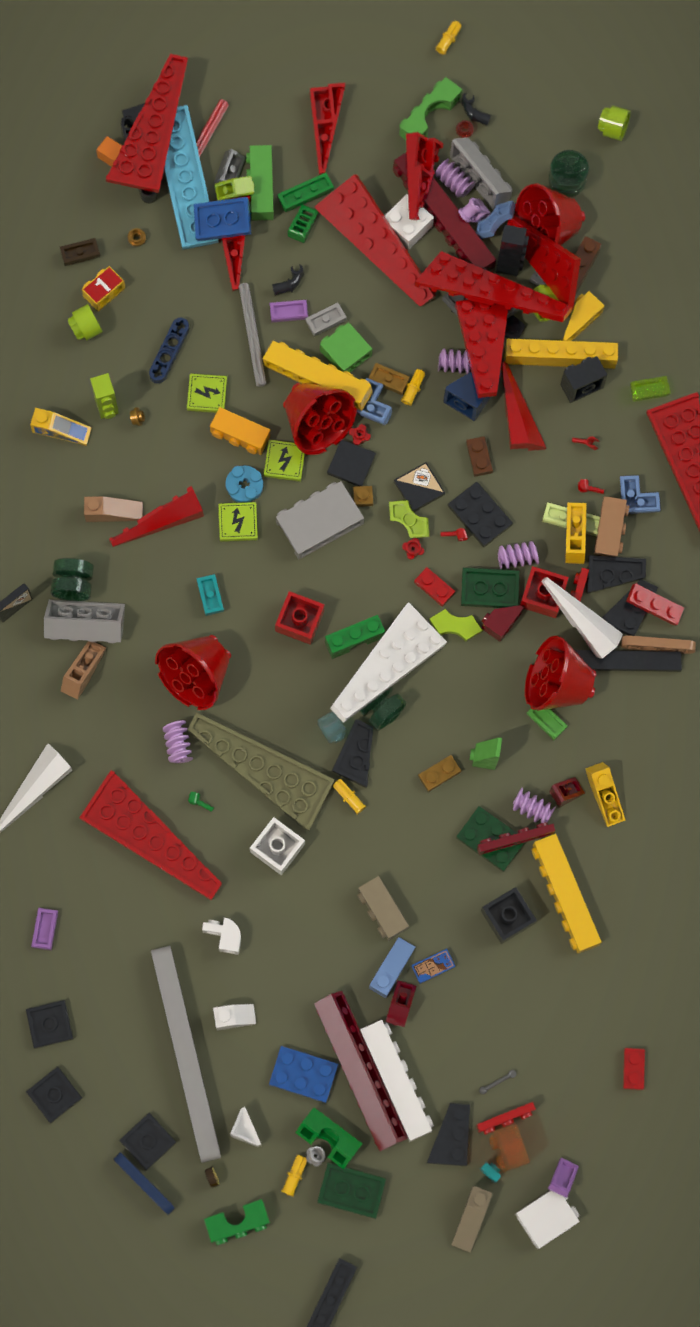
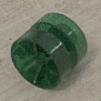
[549,150,589,197]
[50,558,94,601]
[360,686,407,731]

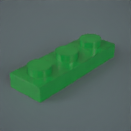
[277,172,334,212]

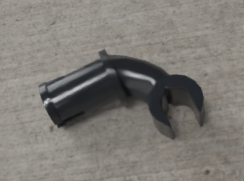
[461,92,491,126]
[272,264,304,296]

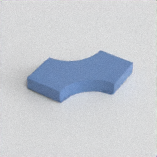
[476,200,516,239]

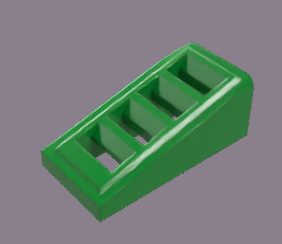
[287,204,319,243]

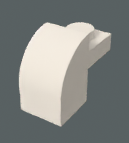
[202,918,241,955]

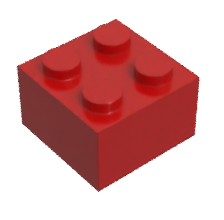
[520,566,569,618]
[275,591,325,645]

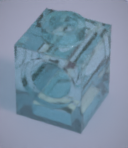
[317,711,346,744]

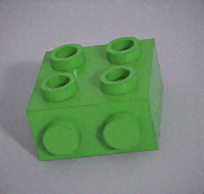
[320,322,372,373]

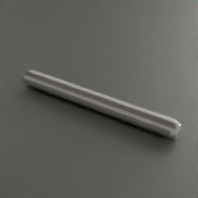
[239,283,266,387]

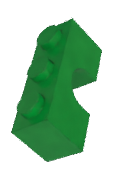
[325,615,385,659]
[295,1107,362,1169]
[204,1199,270,1246]

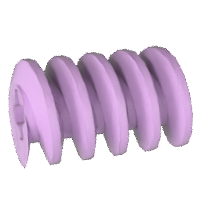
[435,159,476,197]
[438,348,471,374]
[498,541,539,570]
[163,720,193,763]
[513,787,556,823]

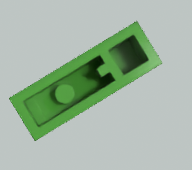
[469,738,502,770]

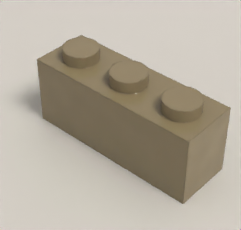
[357,876,409,941]

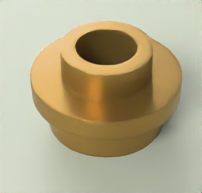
[128,228,146,246]
[130,407,145,426]

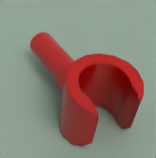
[572,436,600,450]
[578,479,604,494]
[441,528,468,541]

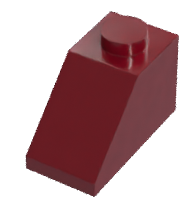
[481,605,524,642]
[385,980,417,1027]

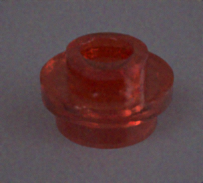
[456,120,474,138]

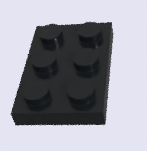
[448,482,513,548]

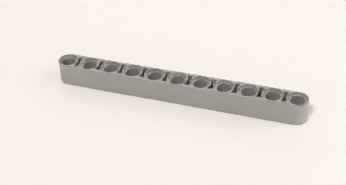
[151,945,221,1163]

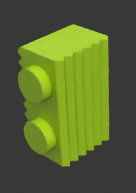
[215,176,254,201]

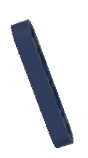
[149,317,189,384]
[113,1152,175,1215]

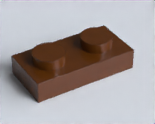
[466,436,493,477]

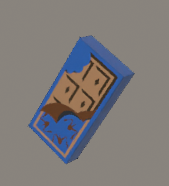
[411,949,455,984]

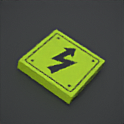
[187,374,227,413]
[264,440,305,482]
[218,502,258,542]

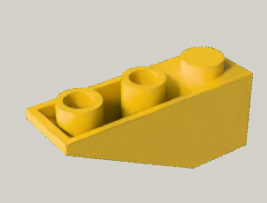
[585,762,625,827]

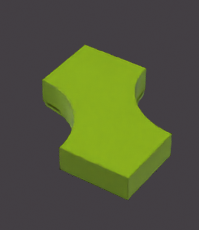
[389,500,430,538]
[429,609,482,641]

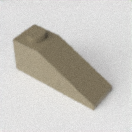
[451,1186,493,1252]

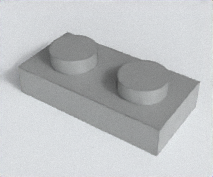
[305,303,347,336]

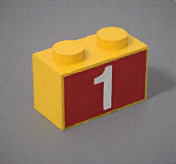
[82,266,125,311]

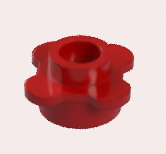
[349,424,371,445]
[402,538,424,560]

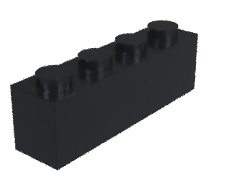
[496,225,529,276]

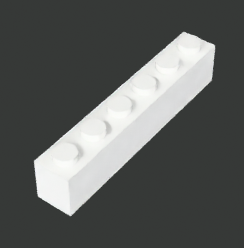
[360,1020,434,1142]

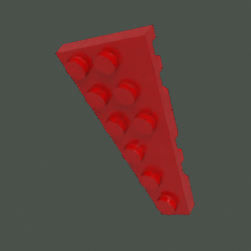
[507,215,581,310]
[455,300,508,398]

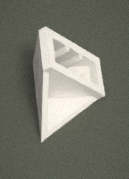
[230,1107,262,1147]

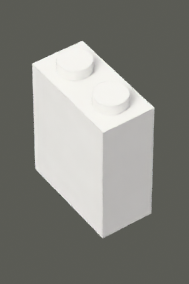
[515,1191,579,1249]

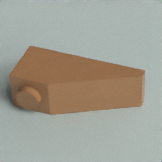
[84,496,143,522]
[61,641,106,699]

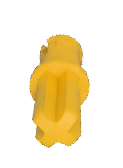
[436,21,462,55]
[401,369,425,406]
[333,779,366,814]
[281,1155,307,1197]

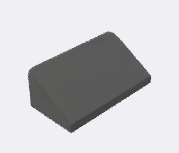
[214,149,246,184]

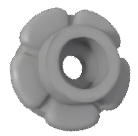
[306,1146,325,1166]

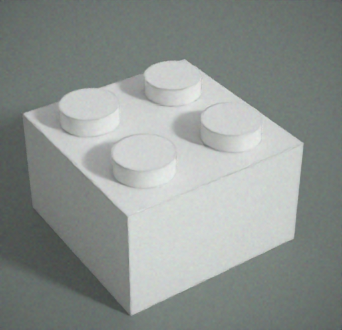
[385,194,434,250]
[250,817,305,875]

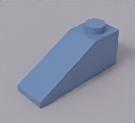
[369,937,416,998]

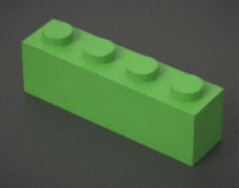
[246,145,274,220]

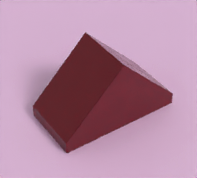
[549,777,585,808]

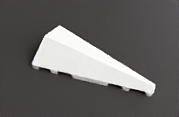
[541,577,623,659]
[0,744,72,833]

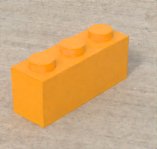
[210,407,271,455]

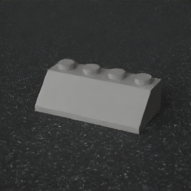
[450,137,512,211]
[44,600,125,643]

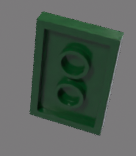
[461,567,520,608]
[456,806,524,872]
[317,1163,386,1219]

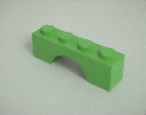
[399,77,463,140]

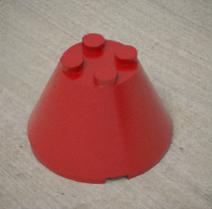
[514,184,585,246]
[283,383,357,455]
[155,635,231,710]
[524,636,596,711]

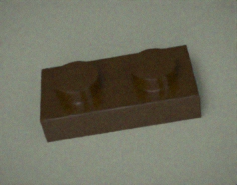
[60,238,100,266]

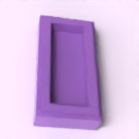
[270,300,308,322]
[31,908,58,950]
[548,1158,579,1198]

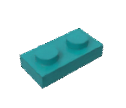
[196,574,224,616]

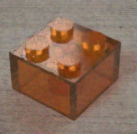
[489,1124,530,1173]

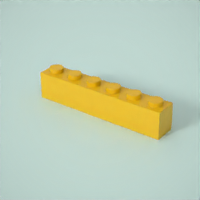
[505,339,618,369]
[263,340,373,411]
[531,834,602,954]

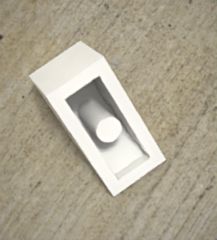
[213,1004,256,1030]

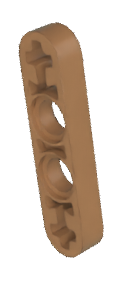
[621,636,696,654]

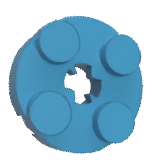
[225,466,263,503]

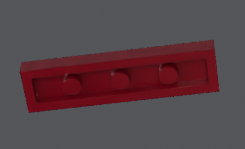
[477,822,556,855]

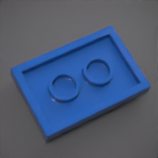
[194,197,251,241]
[269,1046,338,1103]

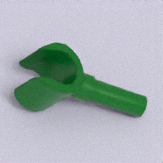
[188,792,213,812]

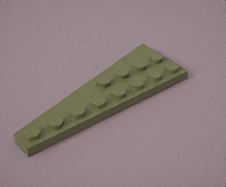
[187,712,335,831]

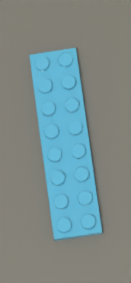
[164,105,218,250]

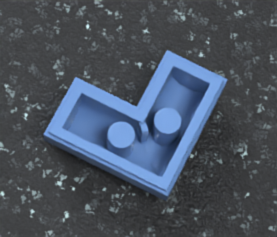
[356,378,392,425]
[620,475,660,514]

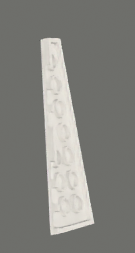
[330,603,447,723]

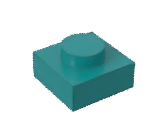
[480,1162,501,1183]

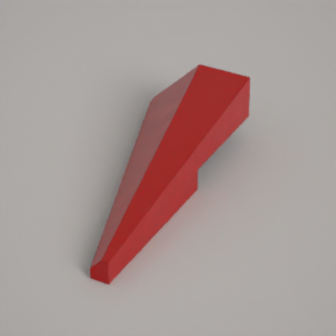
[310,83,345,175]
[406,132,444,221]
[221,195,250,292]
[501,362,546,451]
[109,486,204,547]

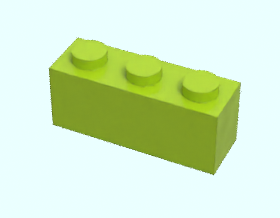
[90,373,119,419]

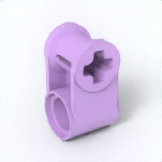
[458,198,491,223]

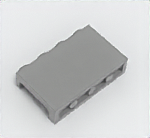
[276,481,364,560]

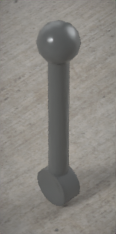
[479,1070,517,1094]

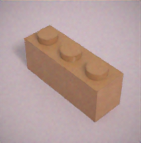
[594,496,629,557]

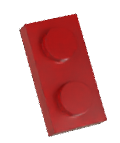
[414,567,455,607]
[570,568,589,602]
[623,1048,645,1090]

